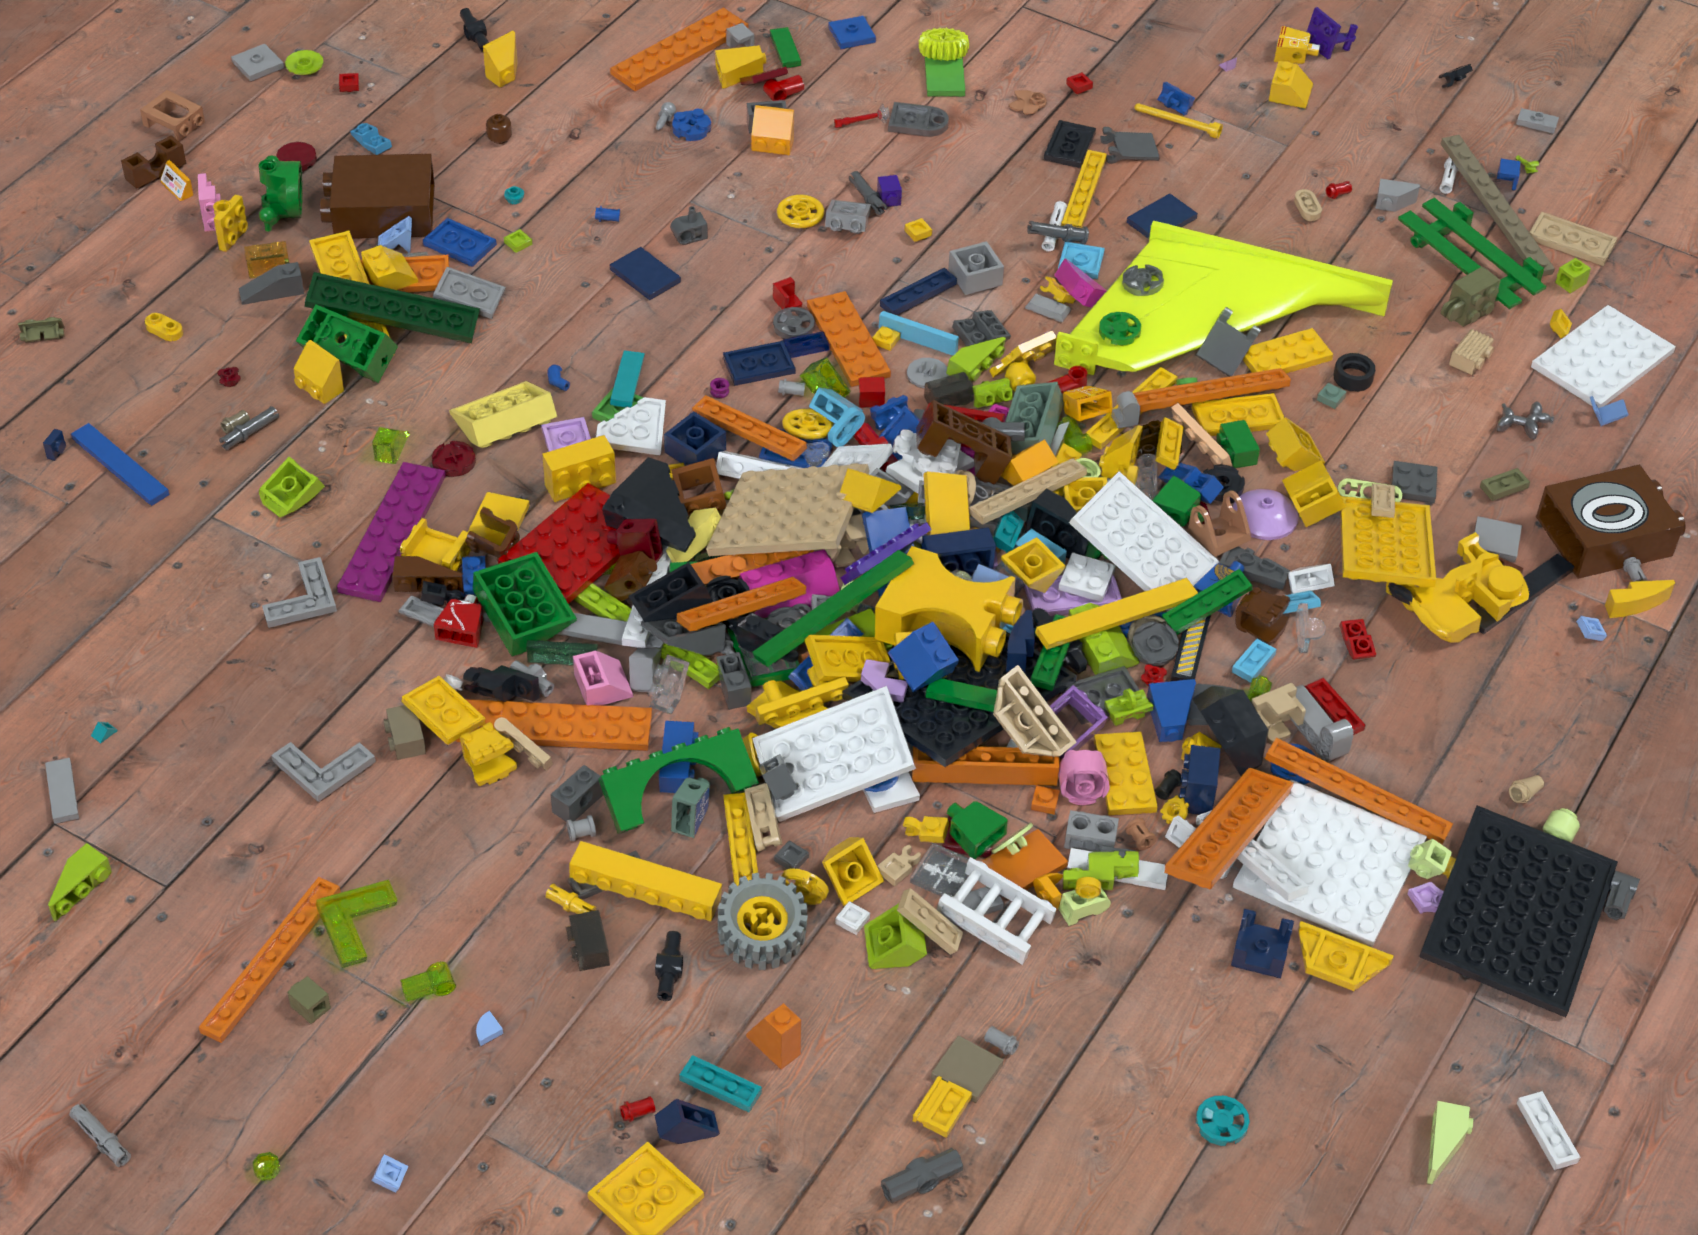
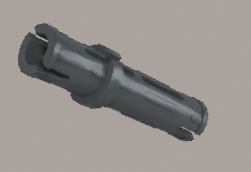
[849,171,887,215]
[219,406,279,450]

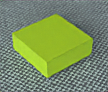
[504,229,533,253]

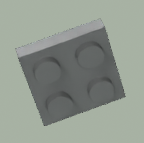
[1391,461,1438,503]

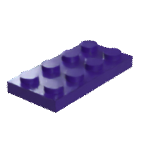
[840,522,932,585]

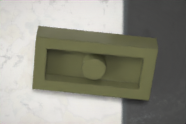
[1480,468,1530,501]

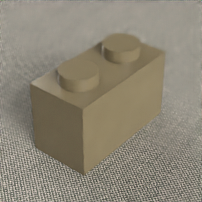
[383,705,426,760]

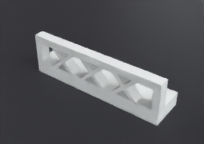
[716,451,801,479]

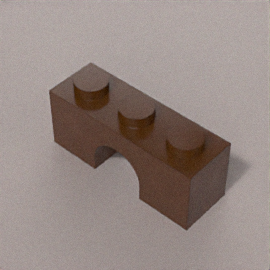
[121,135,187,189]

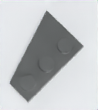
[1219,546,1290,590]

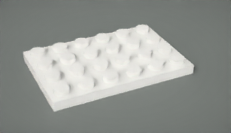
[1531,305,1676,408]
[1069,472,1220,612]
[752,686,916,822]

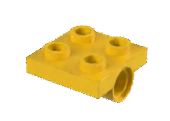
[213,194,248,252]

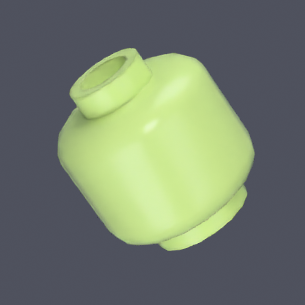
[1543,808,1580,843]

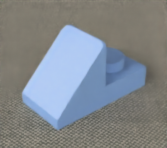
[378,216,412,253]

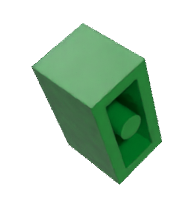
[1216,420,1260,468]

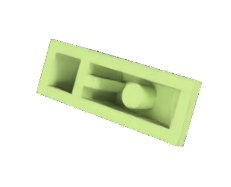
[1427,1101,1473,1184]

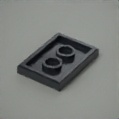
[1043,120,1096,168]

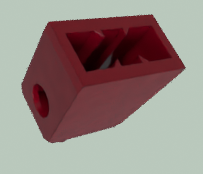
[607,519,664,563]

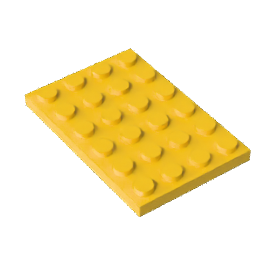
[1340,496,1436,587]

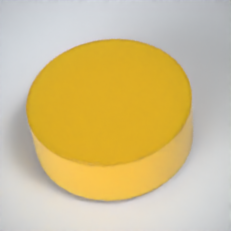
[1075,877,1101,899]

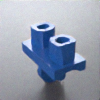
[1157,82,1195,115]
[870,395,908,430]

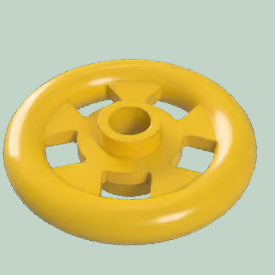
[777,194,825,228]
[782,409,834,440]

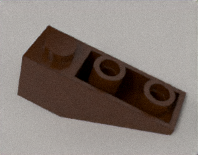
[392,556,464,592]

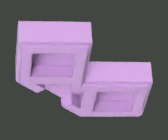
[861,659,908,702]

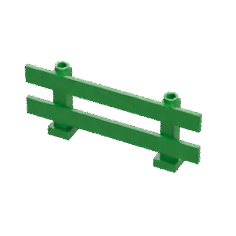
[1398,197,1546,310]

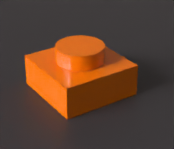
[1031,785,1060,815]

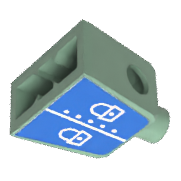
[671,778,710,838]

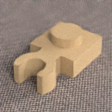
[877,845,921,886]

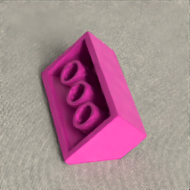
[740,549,840,618]

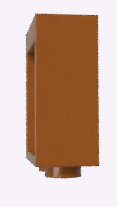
[671,458,727,517]

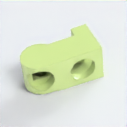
[1058,887,1111,926]

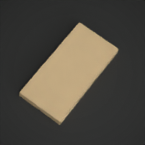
[1529,212,1618,266]

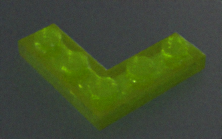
[316,879,398,968]

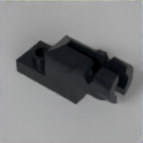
[463,665,540,702]

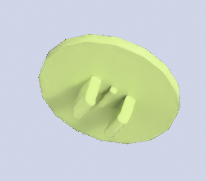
[991,823,1033,855]

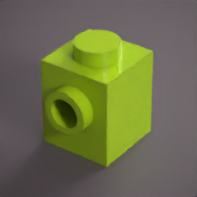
[1555,258,1591,294]

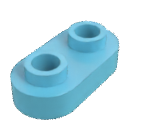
[828,407,865,447]

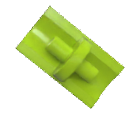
[973,378,1013,408]
[1104,688,1153,726]

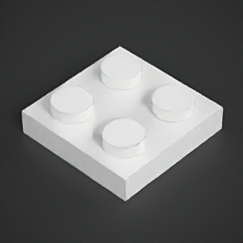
[1058,553,1116,602]

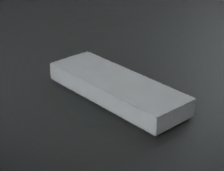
[45,758,79,824]

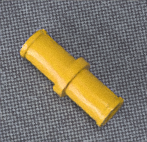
[545,883,596,921]

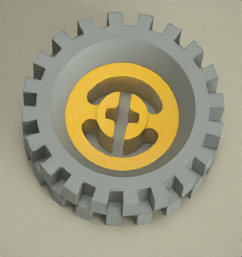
[718,873,808,970]

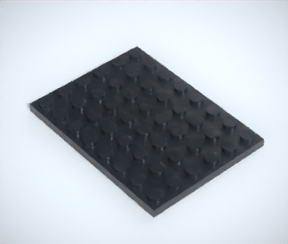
[842,631,1077,767]
[1419,805,1618,1018]

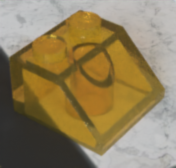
[244,241,289,279]

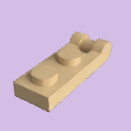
[494,717,553,771]
[744,783,782,852]

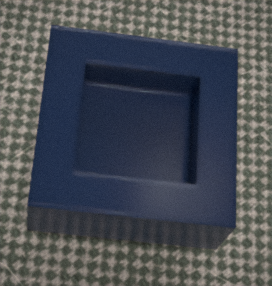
[43,429,66,461]

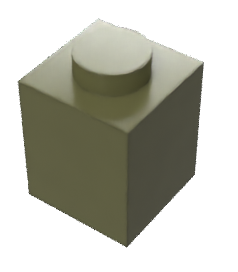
[287,976,331,1024]

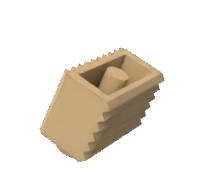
[1449,329,1494,375]

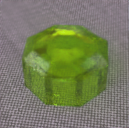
[253,1152,280,1181]

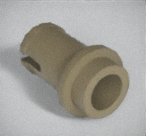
[220,410,250,434]

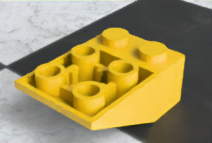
[1282,460,1346,527]

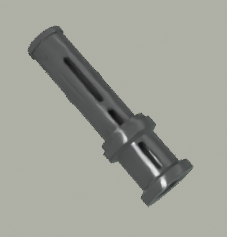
[1027,221,1089,245]

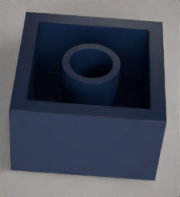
[664,411,726,466]
[1179,745,1220,815]

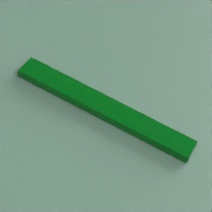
[752,550,914,667]

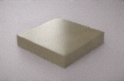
[931,1035,1003,1103]

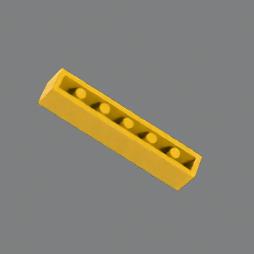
[569,841,722,921]

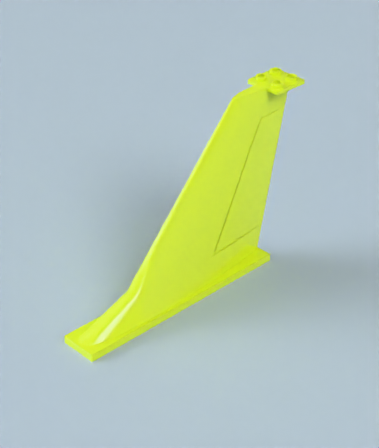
[1054,221,1393,375]

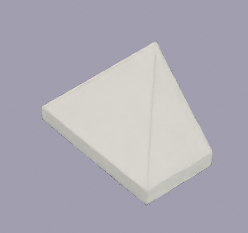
[1287,564,1335,594]

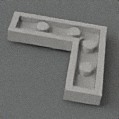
[262,557,337,628]
[271,742,376,802]

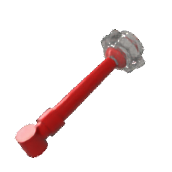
[834,104,890,127]

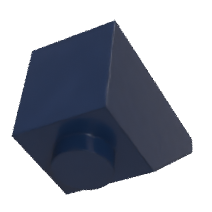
[654,1099,720,1144]

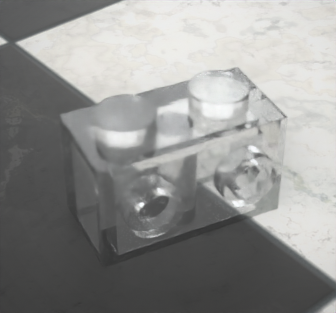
[648,655,689,714]

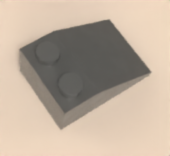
[641,618,726,655]

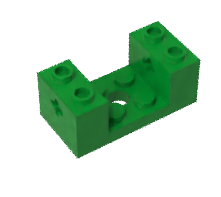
[296,304,398,383]

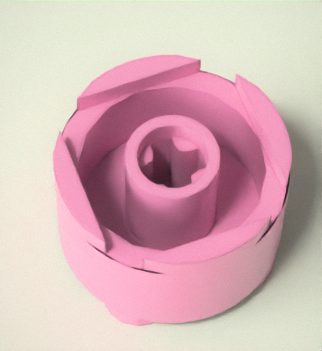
[1059,750,1110,805]

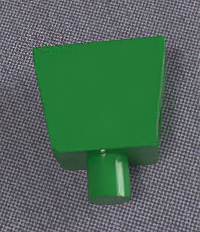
[1152,475,1208,527]
[947,801,1008,859]

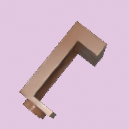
[140,90,205,141]

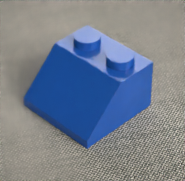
[888,622,959,692]

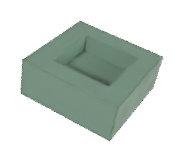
[1317,383,1347,409]

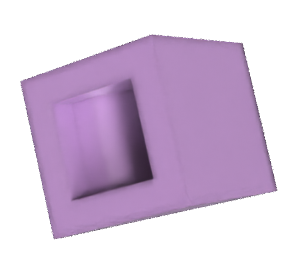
[1219,57,1237,72]

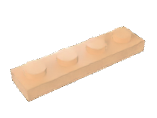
[1171,403,1232,466]

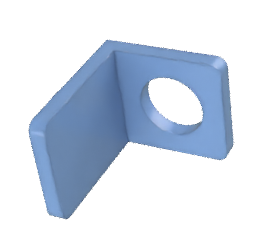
[1590,396,1629,426]

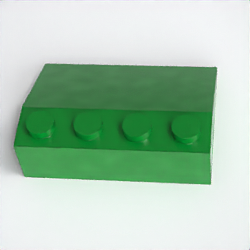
[472,552,577,657]

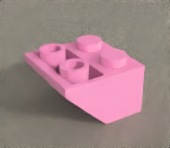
[573,651,633,706]

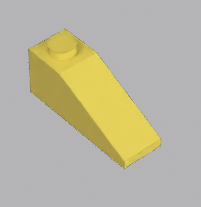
[666,508,721,563]

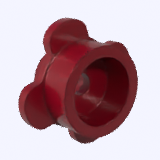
[217,367,241,387]

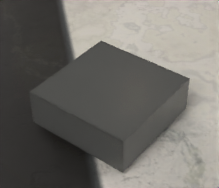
[774,840,809,869]

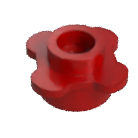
[1141,664,1167,686]

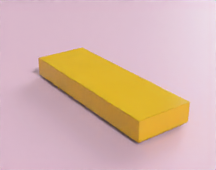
[1155,417,1183,470]

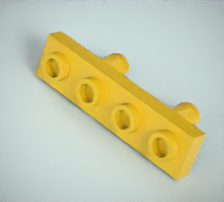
[755,666,849,725]

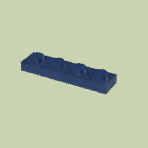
[880,268,957,315]

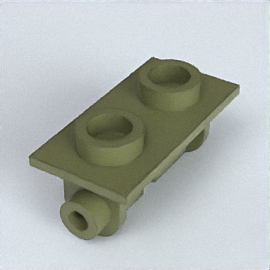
[18,317,65,343]

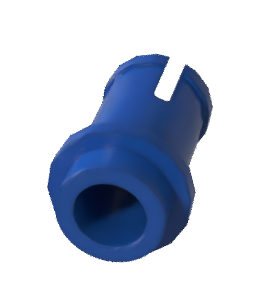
[595,206,620,222]

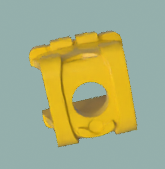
[460,722,517,786]

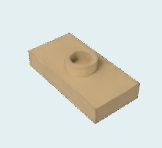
[1371,483,1395,518]

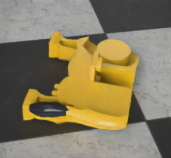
[1386,532,1529,643]

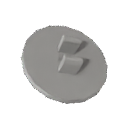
[907,358,949,389]

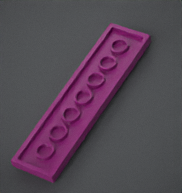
[337,462,446,602]

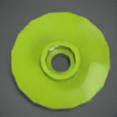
[285,50,324,75]

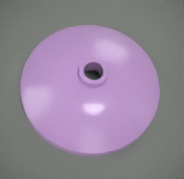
[1233,489,1299,540]

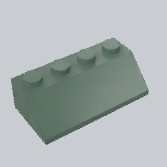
[1005,382,1064,455]

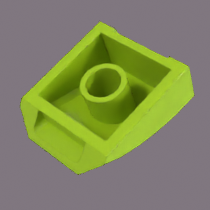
[258,457,325,517]

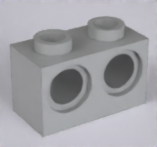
[1064,810,1119,852]

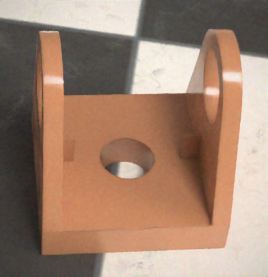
[1187,491,1251,557]

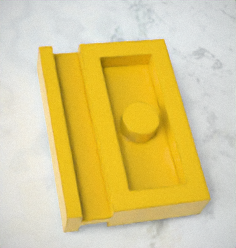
[912,1076,972,1138]

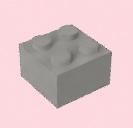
[948,241,1004,295]

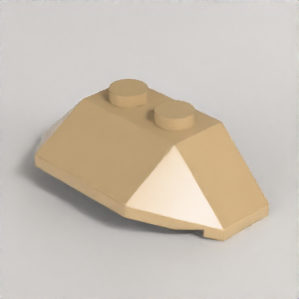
[993,665,1077,757]

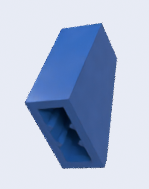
[1147,679,1196,742]

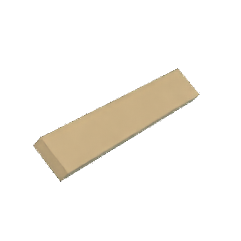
[969,458,1087,525]

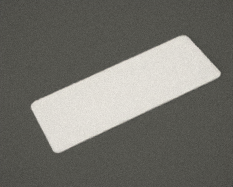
[1050,422,1069,455]

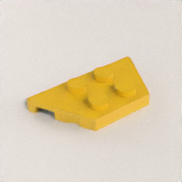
[989,331,1057,377]
[1298,921,1394,991]

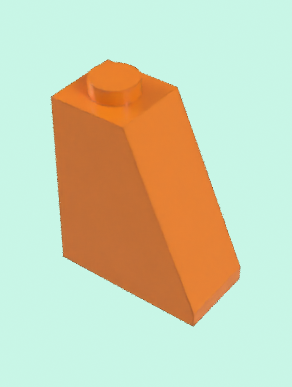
[746,1003,801,1070]

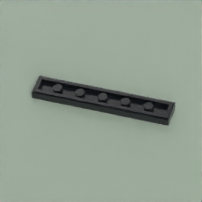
[1475,553,1575,635]

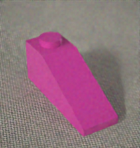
[1054,258,1107,308]

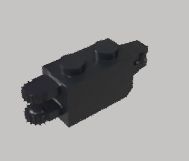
[1032,607,1087,674]
[727,613,799,664]

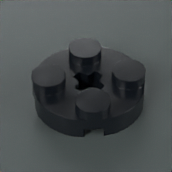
[1203,464,1245,504]

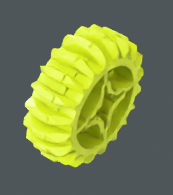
[919,27,969,61]

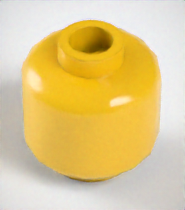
[1005,362,1036,392]

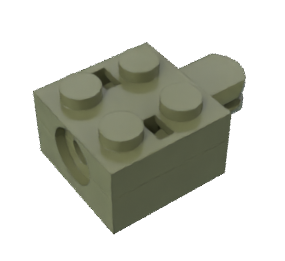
[1441,266,1500,327]

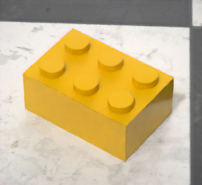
[542,435,616,502]

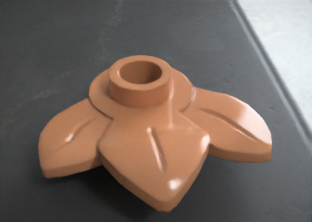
[1009,90,1047,115]

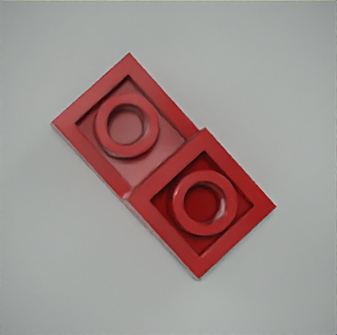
[1339,619,1376,660]

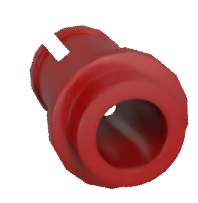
[1325,181,1352,199]
[620,1096,656,1122]

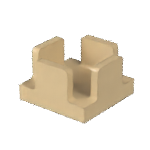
[815,514,869,568]
[1251,683,1306,744]

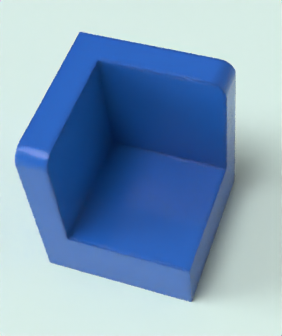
[1497,159,1521,191]

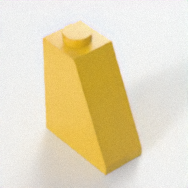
[715,45,766,89]

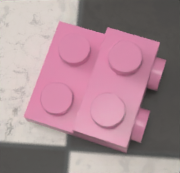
[198,173,221,232]

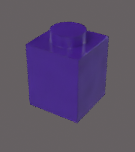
[877,175,902,207]

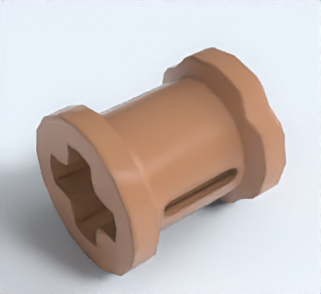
[1125,818,1157,851]

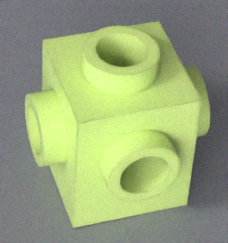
[1408,839,1452,879]

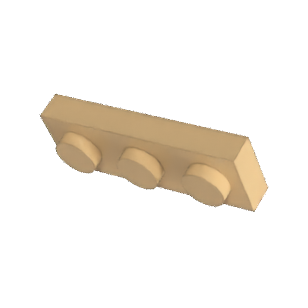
[897,888,963,955]

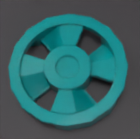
[1195,1095,1250,1146]

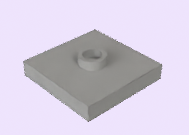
[231,44,284,81]

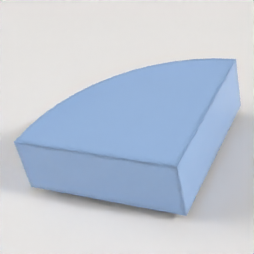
[476,1011,503,1046]

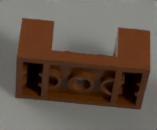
[916,400,1012,485]

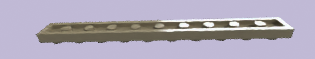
[1440,135,1555,277]

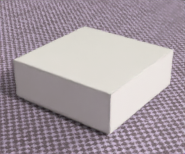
[835,901,870,935]

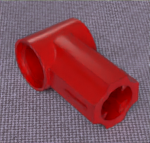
[763,75,804,101]
[1046,366,1087,395]

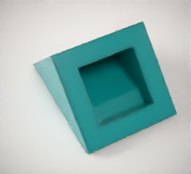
[91,722,118,744]

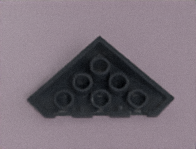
[602,457,696,553]

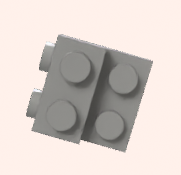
[825,200,871,233]

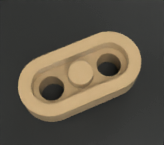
[1294,189,1322,221]

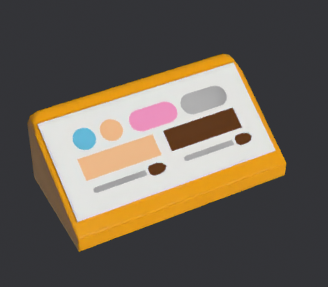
[160,160,193,201]

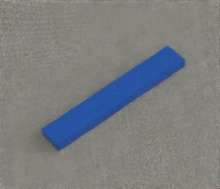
[71,423,169,506]

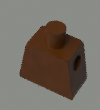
[604,551,657,602]

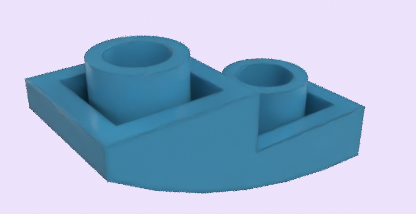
[350,123,392,155]

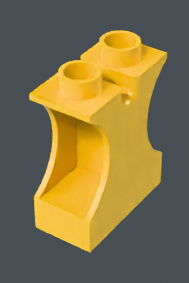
[875,546,1023,672]

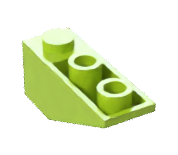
[946,337,1006,386]
[48,843,112,922]

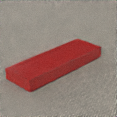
[1304,678,1366,735]

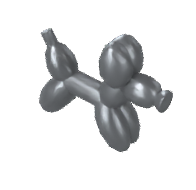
[1496,402,1554,440]

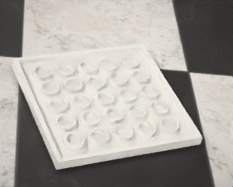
[1233,780,1427,947]

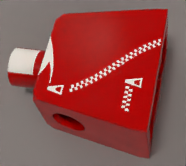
[433,595,484,648]

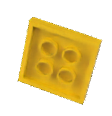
[587,1142,704,1235]

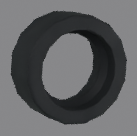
[1333,353,1376,392]

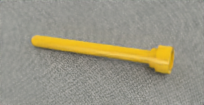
[1134,103,1223,139]

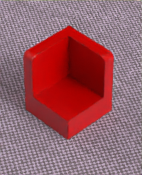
[773,277,802,309]
[859,377,885,408]

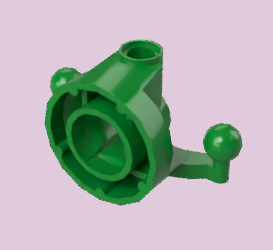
[258,155,303,232]

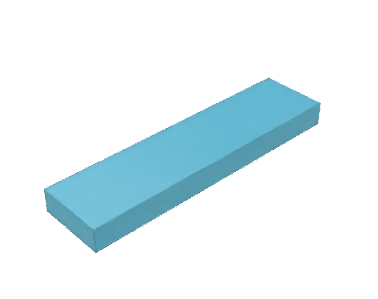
[879,311,959,356]

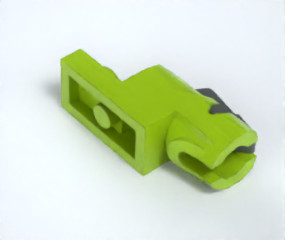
[1063,846,1139,890]

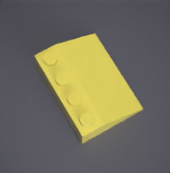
[449,381,557,448]

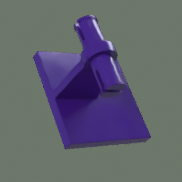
[1306,7,1358,59]

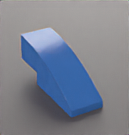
[1158,463,1224,504]

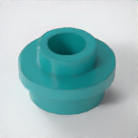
[504,186,524,204]

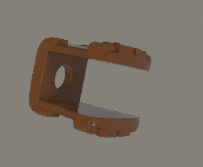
[465,506,520,561]
[1235,587,1290,645]

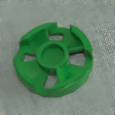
[1099,312,1141,346]

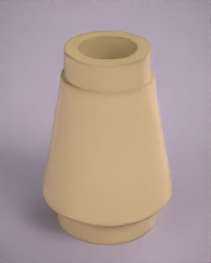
[1509,775,1544,803]

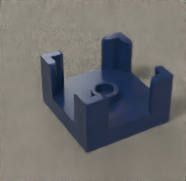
[1231,909,1294,979]

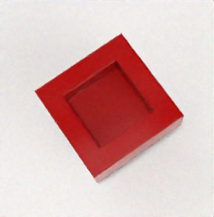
[1066,72,1093,94]
[339,73,359,92]

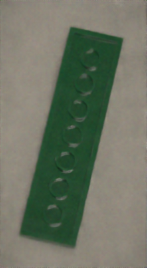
[304,272,480,344]

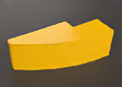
[1605,580,1675,618]

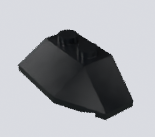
[1192,686,1269,776]

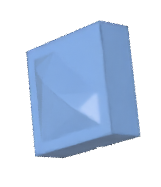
[1576,616,1607,641]
[371,1154,408,1193]

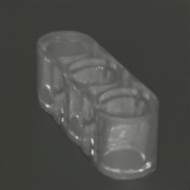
[1137,454,1159,500]

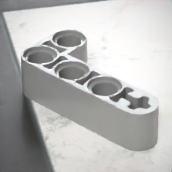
[1291,685,1354,762]

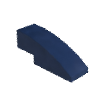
[1006,610,1035,672]

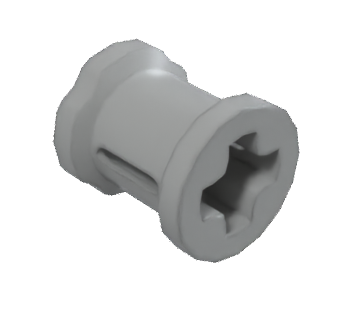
[566,815,596,842]

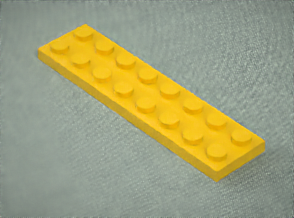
[309,231,395,356]

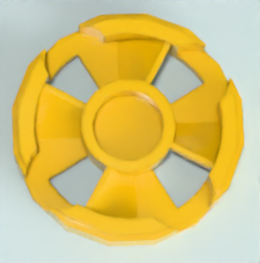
[781,869,829,905]

